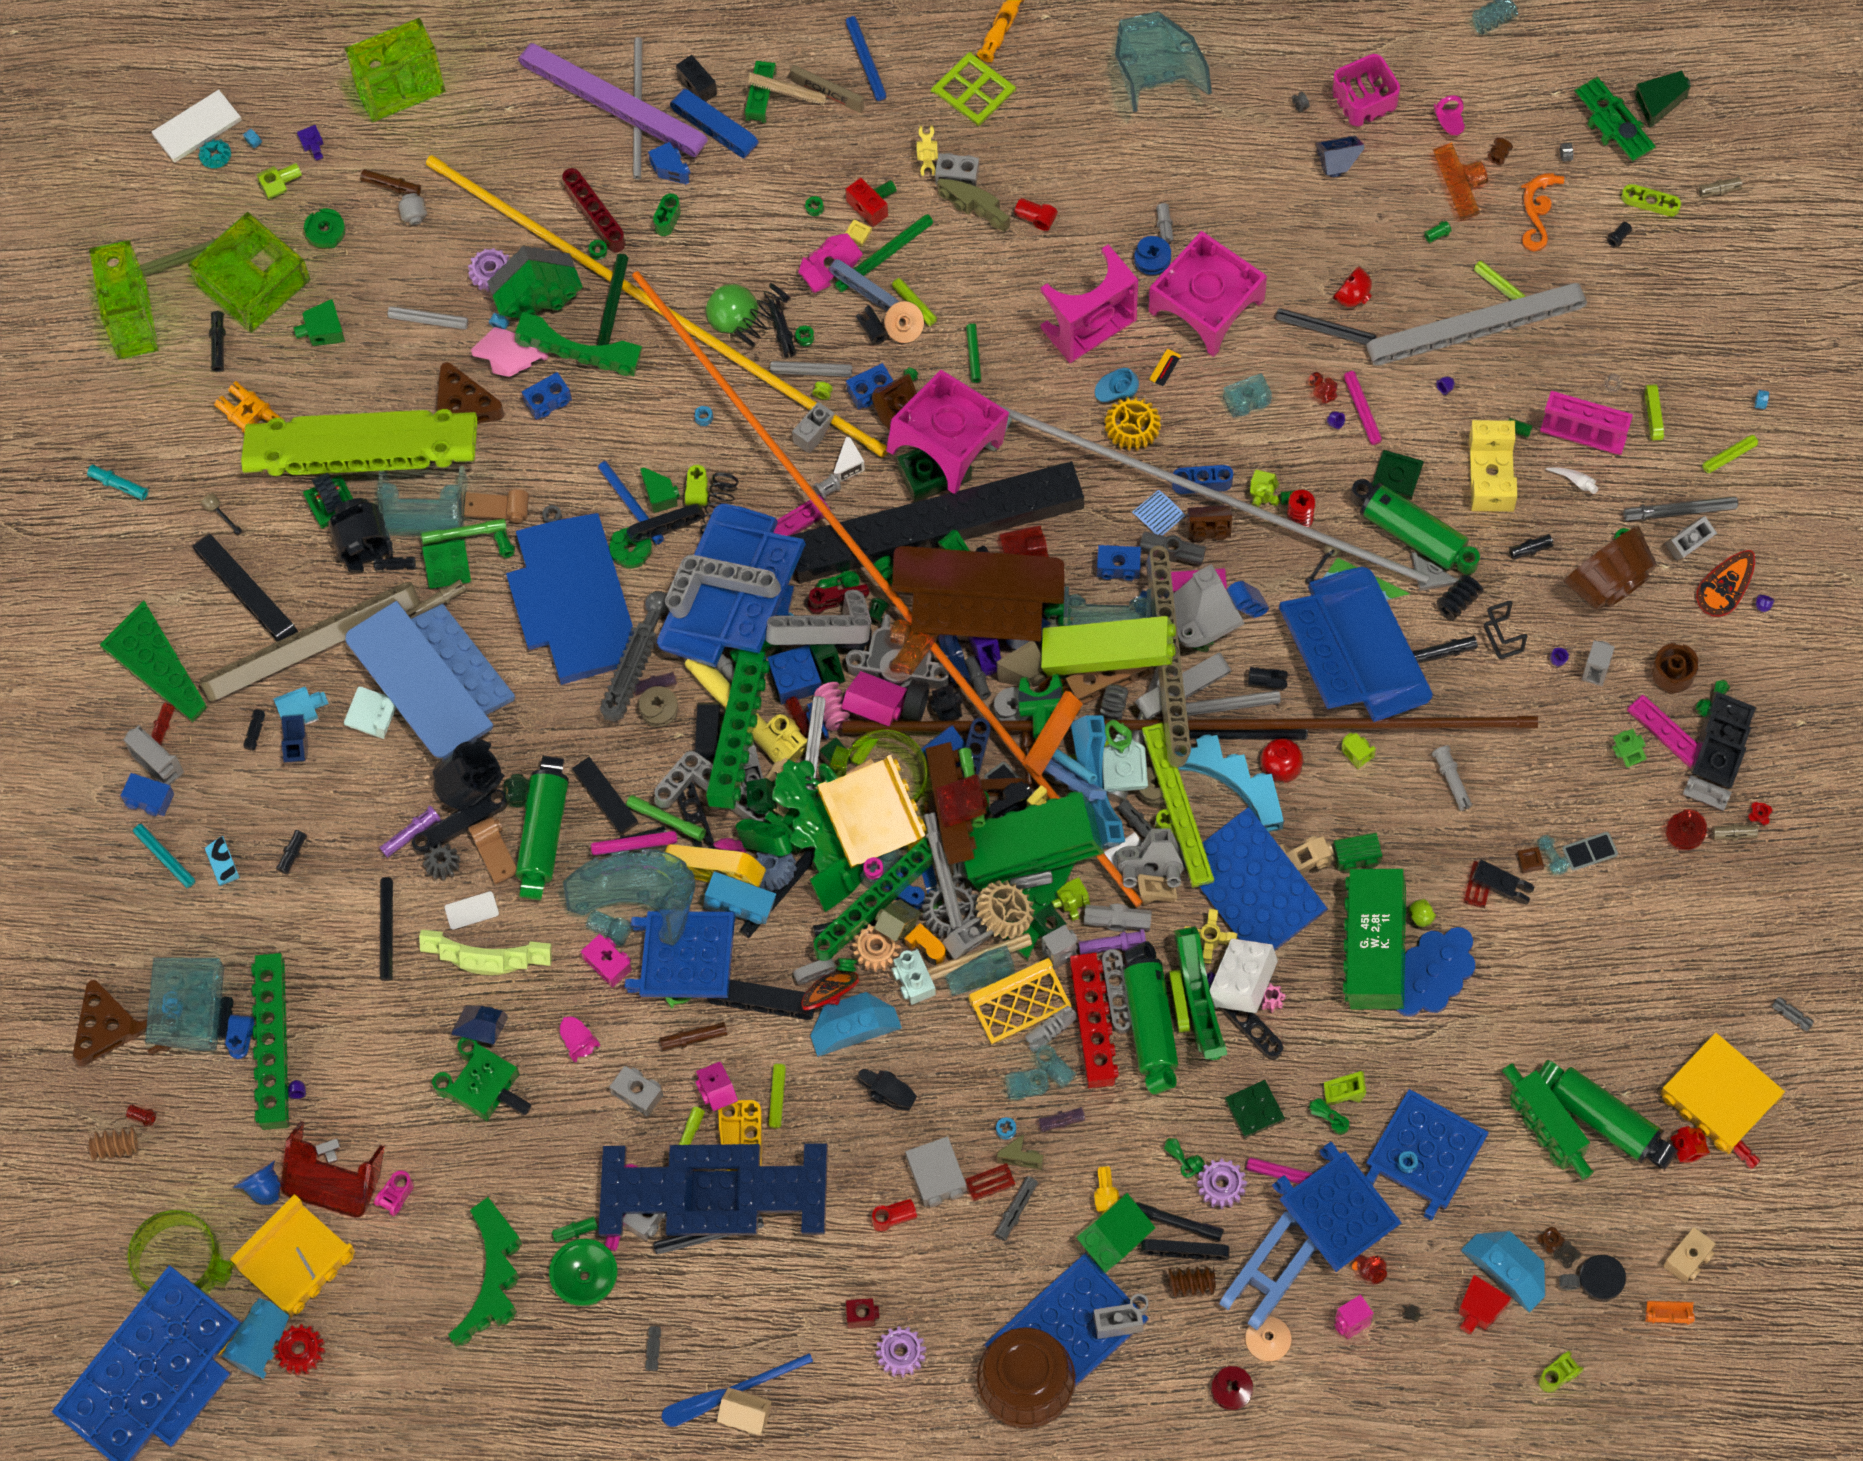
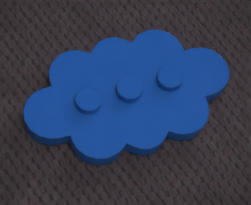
[1396,927,1476,1017]

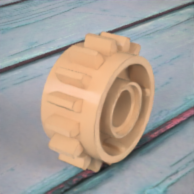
[852,924,901,972]

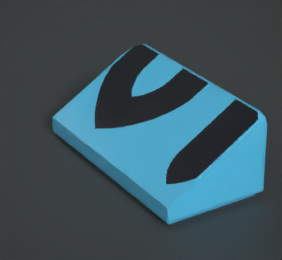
[205,836,240,886]

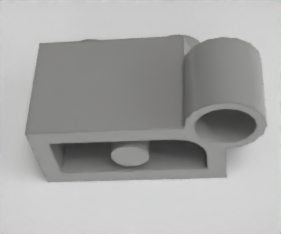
[1093,1294,1148,1339]

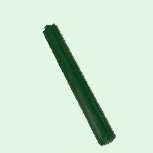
[596,253,629,346]

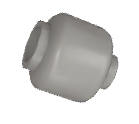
[398,193,427,225]

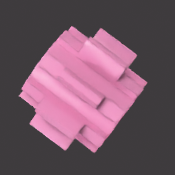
[1261,983,1286,1013]

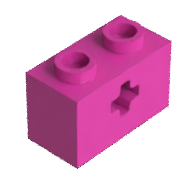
[581,934,632,988]
[695,1061,738,1111]
[1334,1294,1374,1340]

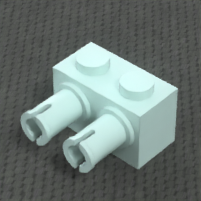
[891,949,936,1005]

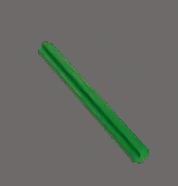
[835,214,933,293]

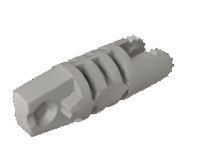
[1025,1006,1077,1052]

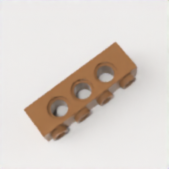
[1065,666,1154,706]

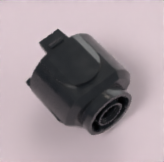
[328,498,393,573]
[432,738,505,810]

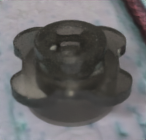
[1553,1241,1581,1269]
[1401,1303,1424,1322]

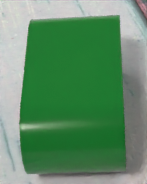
[653,193,681,236]

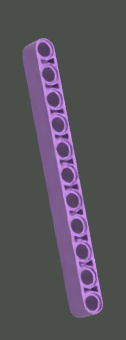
[518,43,708,157]

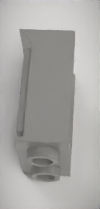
[123,725,184,785]

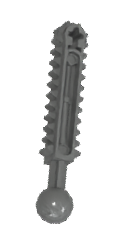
[600,591,670,722]

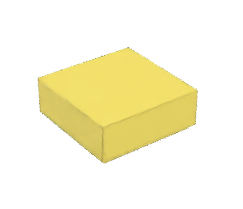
[845,220,872,247]
[1027,785,1047,806]

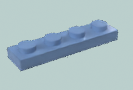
[1043,758,1107,801]

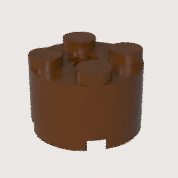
[1651,643,1698,694]

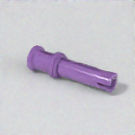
[379,805,441,858]
[1079,929,1146,955]

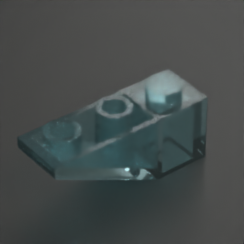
[945,945,1015,996]

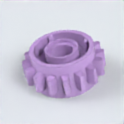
[468,248,509,292]
[1197,1158,1247,1209]
[876,1326,926,1378]

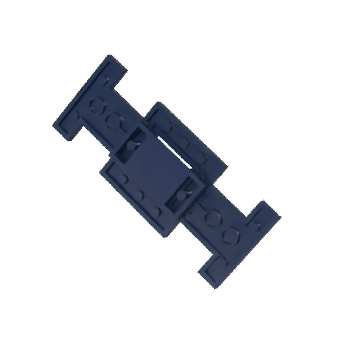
[599,1143,828,1236]

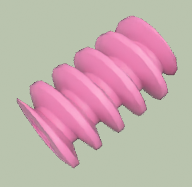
[814,682,850,731]

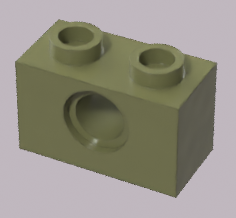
[874,899,922,942]

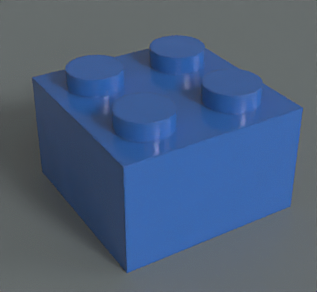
[767,645,821,705]

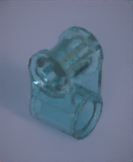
[1005,1069,1049,1100]

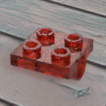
[999,525,1049,557]
[936,774,988,828]

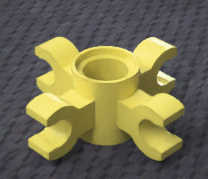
[917,125,938,176]
[1184,909,1237,964]

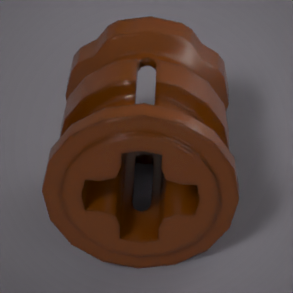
[1488,137,1513,165]

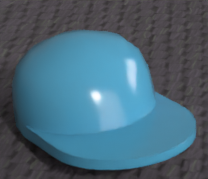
[1095,368,1139,402]

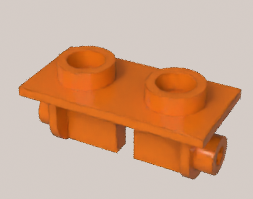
[1645,1300,1695,1325]

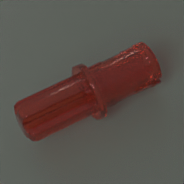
[786,696,810,738]
[151,703,175,745]

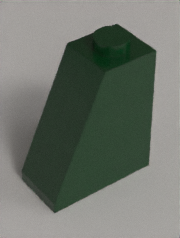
[1634,70,1691,128]
[805,644,845,684]

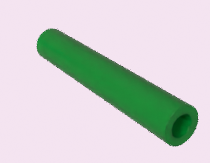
[966,324,982,383]

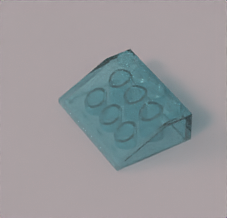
[145,958,224,1051]

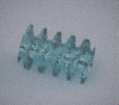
[1472,0,1518,35]

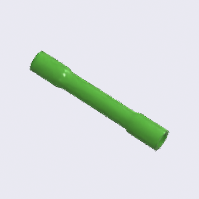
[421,518,506,545]
[958,748,985,828]
[626,795,706,841]

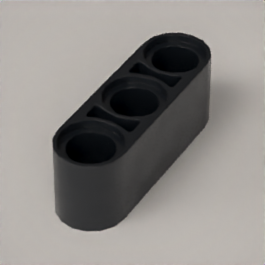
[695,702,720,761]

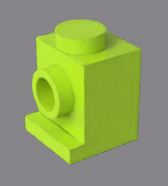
[1341,733,1376,769]

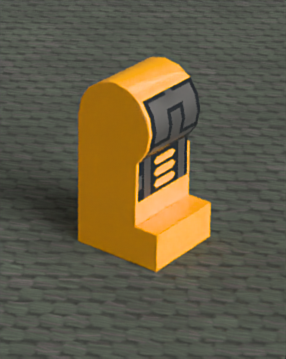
[905,923,946,965]

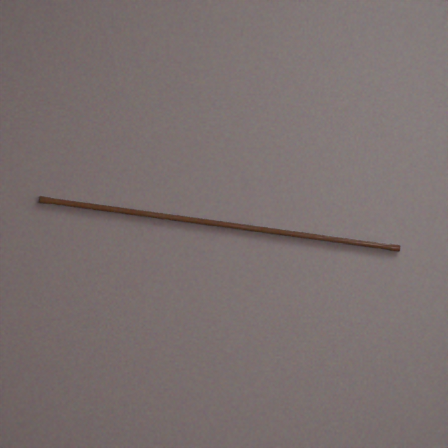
[842,716,1538,734]

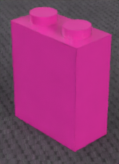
[842,671,908,726]

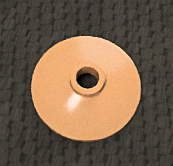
[884,301,924,343]
[1245,1316,1291,1362]

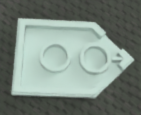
[1103,733,1148,792]

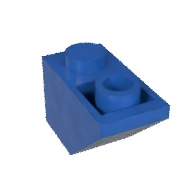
[648,142,691,185]

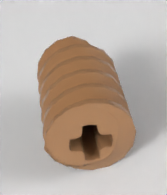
[89,1127,139,1160]

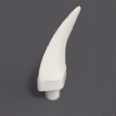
[1546,467,1598,494]

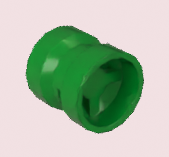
[873,556,893,585]

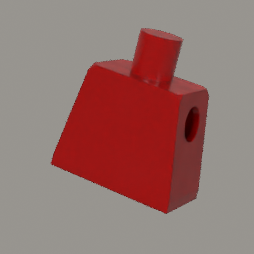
[1458,1275,1511,1334]

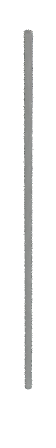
[995,403,1430,584]

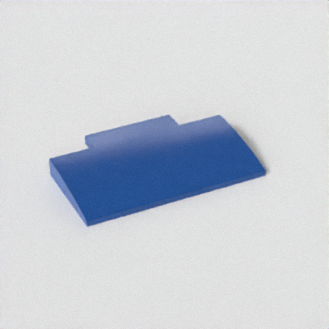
[506,513,633,685]
[52,1265,243,1461]

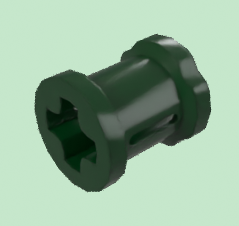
[869,598,889,626]

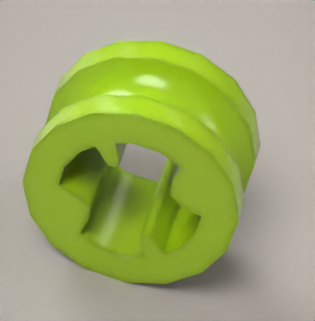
[812,382,833,400]

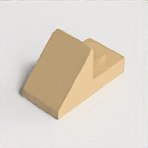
[1137,874,1178,906]

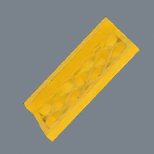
[968,958,1072,1045]

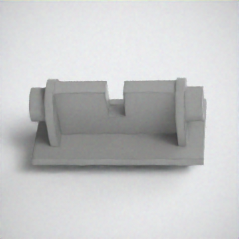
[1683,775,1732,811]

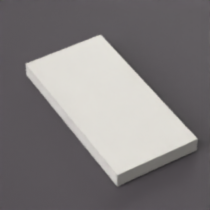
[151,90,242,163]

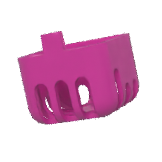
[1332,54,1400,127]

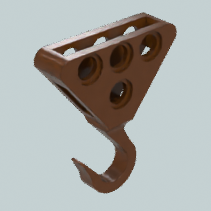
[437,362,504,424]
[73,980,180,1067]

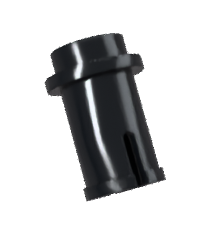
[1607,222,1632,247]

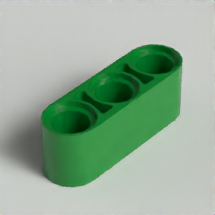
[736,819,793,856]

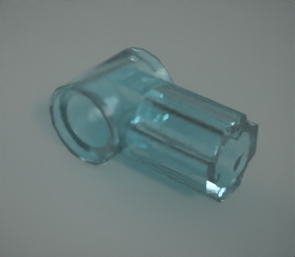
[586,910,633,946]
[1035,1045,1076,1088]

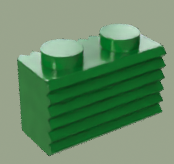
[1333,832,1383,872]

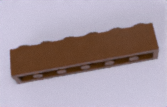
[925,742,977,865]

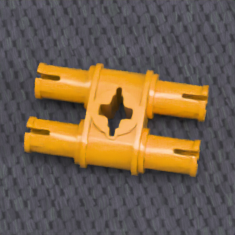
[214,381,283,433]

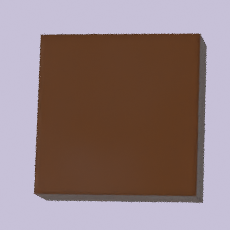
[1517,847,1544,873]

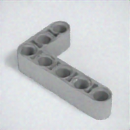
[665,555,781,618]
[765,590,871,645]
[654,751,770,822]

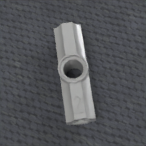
[1084,904,1152,932]

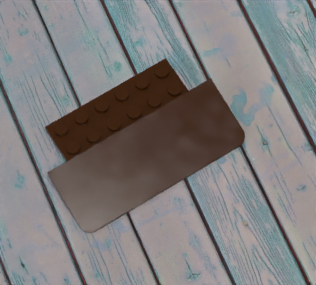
[892,546,1064,641]

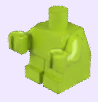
[1250,470,1280,508]
[1051,877,1090,921]

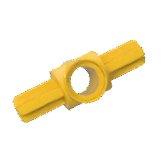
[1094,1166,1120,1213]

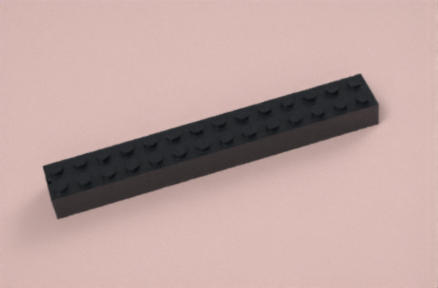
[789,461,1084,584]

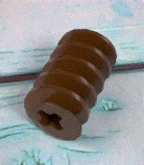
[1168,1266,1216,1297]

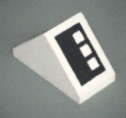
[834,437,865,483]

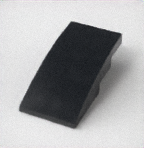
[1691,692,1756,788]

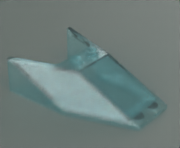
[1115,11,1212,112]

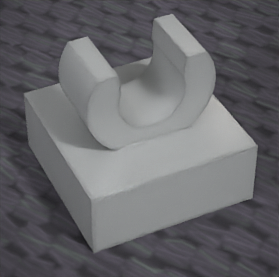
[315,1138,341,1163]

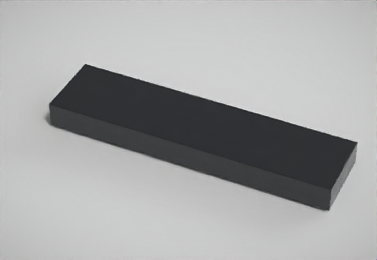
[572,756,639,835]

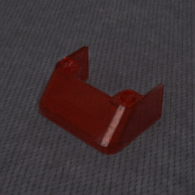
[281,1121,385,1217]

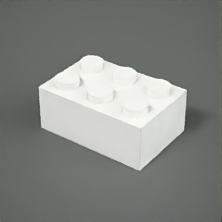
[1209,939,1278,1013]

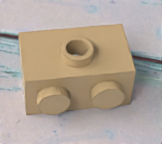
[1663,1227,1716,1284]
[717,1387,772,1436]

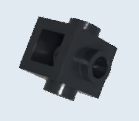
[931,684,963,721]

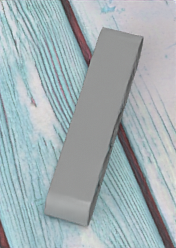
[1135,653,1232,720]

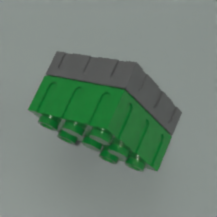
[487,245,583,318]

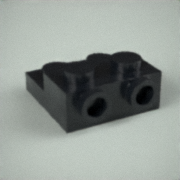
[988,781,1032,819]

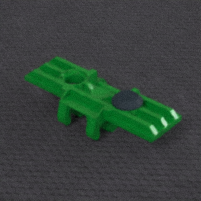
[1574,76,1656,162]

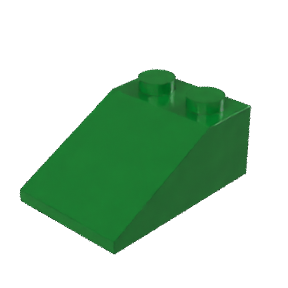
[1074,1193,1156,1273]

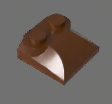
[872,374,917,430]

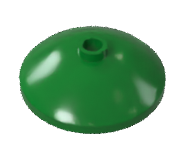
[549,1239,618,1306]

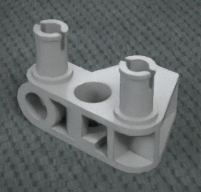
[1117,829,1184,888]

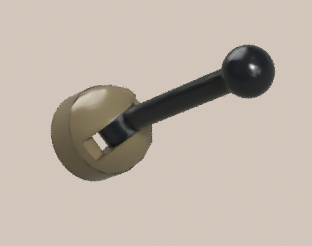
[201,493,242,535]
[1306,544,1341,584]

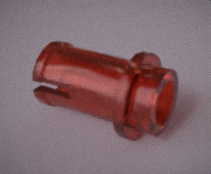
[126,1104,156,1126]

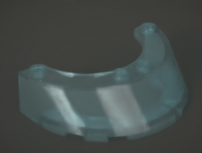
[563,849,695,946]

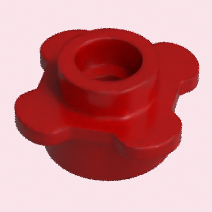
[1748,802,1773,825]

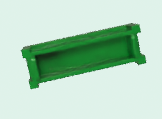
[745,61,777,123]

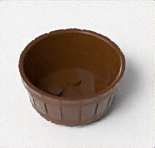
[1564,526,1657,610]
[976,1327,1076,1429]

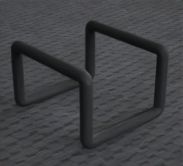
[1484,601,1528,659]

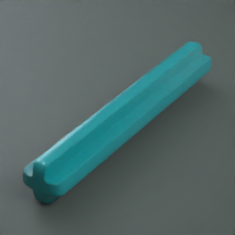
[133,824,196,888]

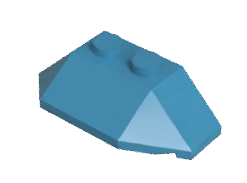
[810,992,902,1057]
[1461,1231,1545,1313]

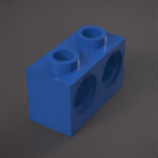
[846,363,893,409]
[522,372,572,420]

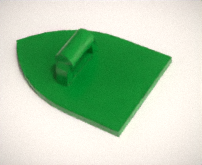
[809,857,865,912]

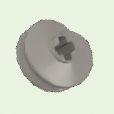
[994,687,1031,721]

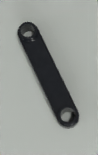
[412,789,508,855]

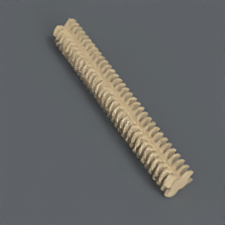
[746,72,827,106]

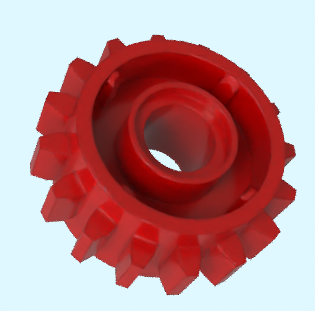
[274,1324,326,1375]

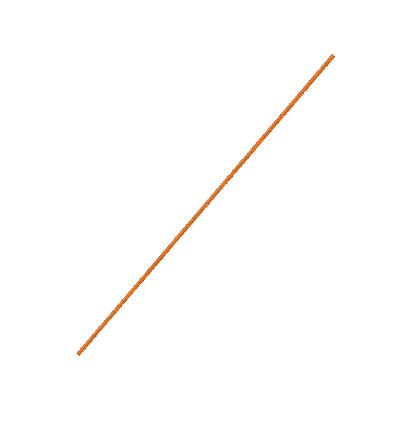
[632,271,1143,907]

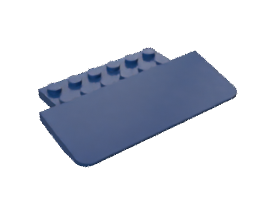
[657,504,806,668]
[1279,567,1432,722]

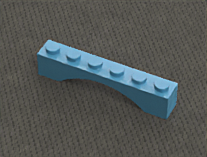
[1071,715,1125,849]

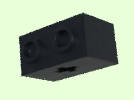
[676,55,717,102]

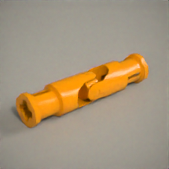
[977,0,1024,63]

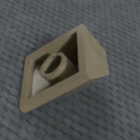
[997,641,1047,687]

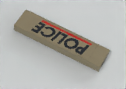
[790,65,864,113]

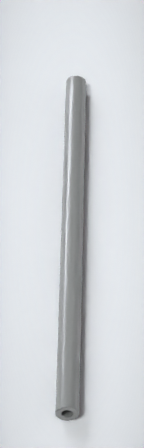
[633,37,642,180]

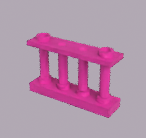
[1540,391,1633,455]

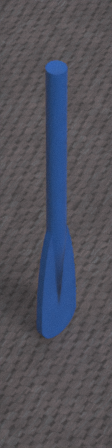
[662,1353,813,1427]

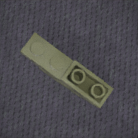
[937,179,1010,233]

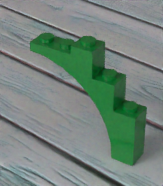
[1174,926,1227,1060]
[448,1197,522,1347]

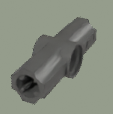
[1140,531,1206,565]

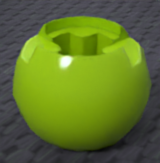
[1408,899,1436,927]

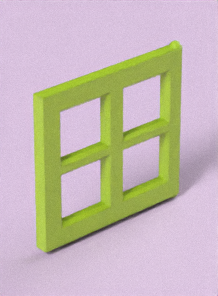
[931,52,1016,126]

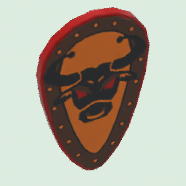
[1696,550,1755,617]
[801,971,859,1010]

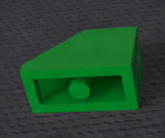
[640,467,680,513]

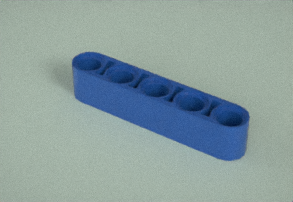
[670,89,759,158]

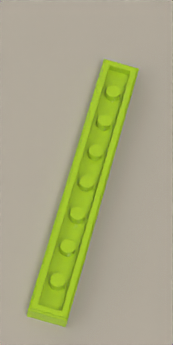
[1142,723,1214,888]

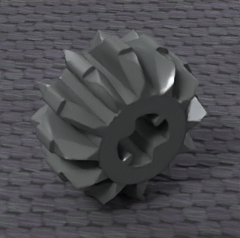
[1100,684,1128,720]
[423,843,461,881]

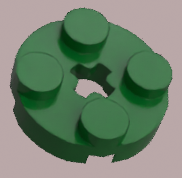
[304,208,346,249]
[609,527,652,569]

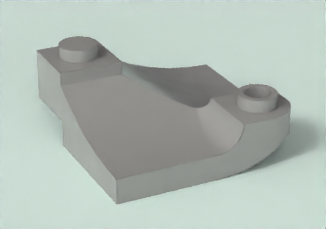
[1165,564,1244,647]

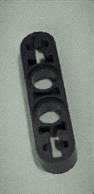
[626,504,705,542]
[678,780,716,849]
[1219,1007,1283,1060]
[1140,1239,1230,1261]

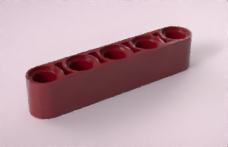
[562,168,626,252]

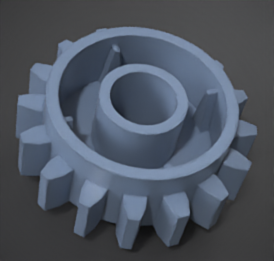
[756,852,797,891]

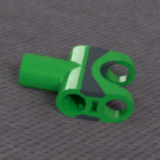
[1018,674,1064,739]

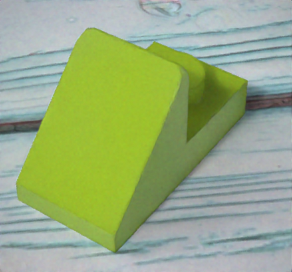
[1324,1071,1366,1105]

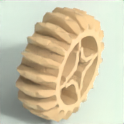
[975,880,1035,939]

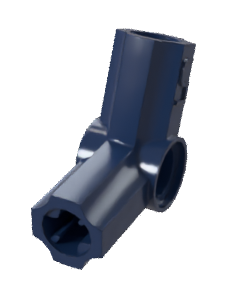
[937,634,970,687]

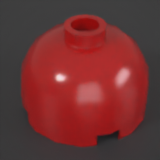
[1333,266,1372,308]
[1260,738,1304,783]

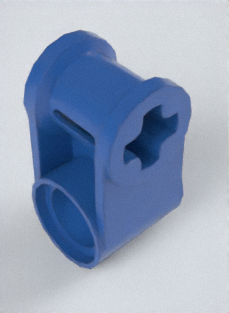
[225,1014,254,1059]

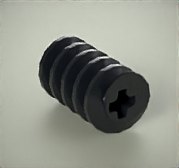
[1436,575,1484,621]

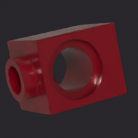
[846,1298,880,1329]

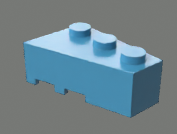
[703,871,776,924]
[222,1298,289,1379]

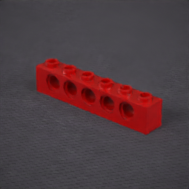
[1070,953,1119,1089]

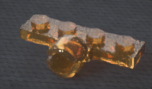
[1433,142,1488,221]
[890,619,940,675]

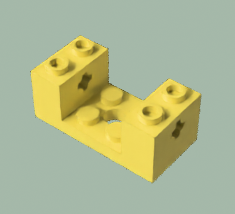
[1469,420,1517,512]

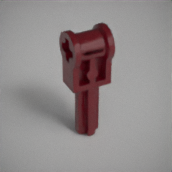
[807,584,869,614]

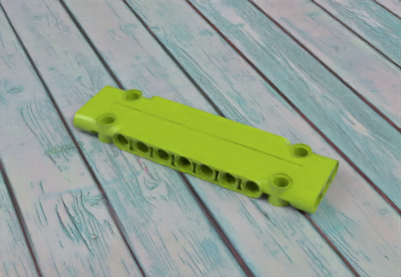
[241,409,477,476]

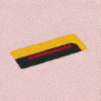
[1149,349,1181,386]

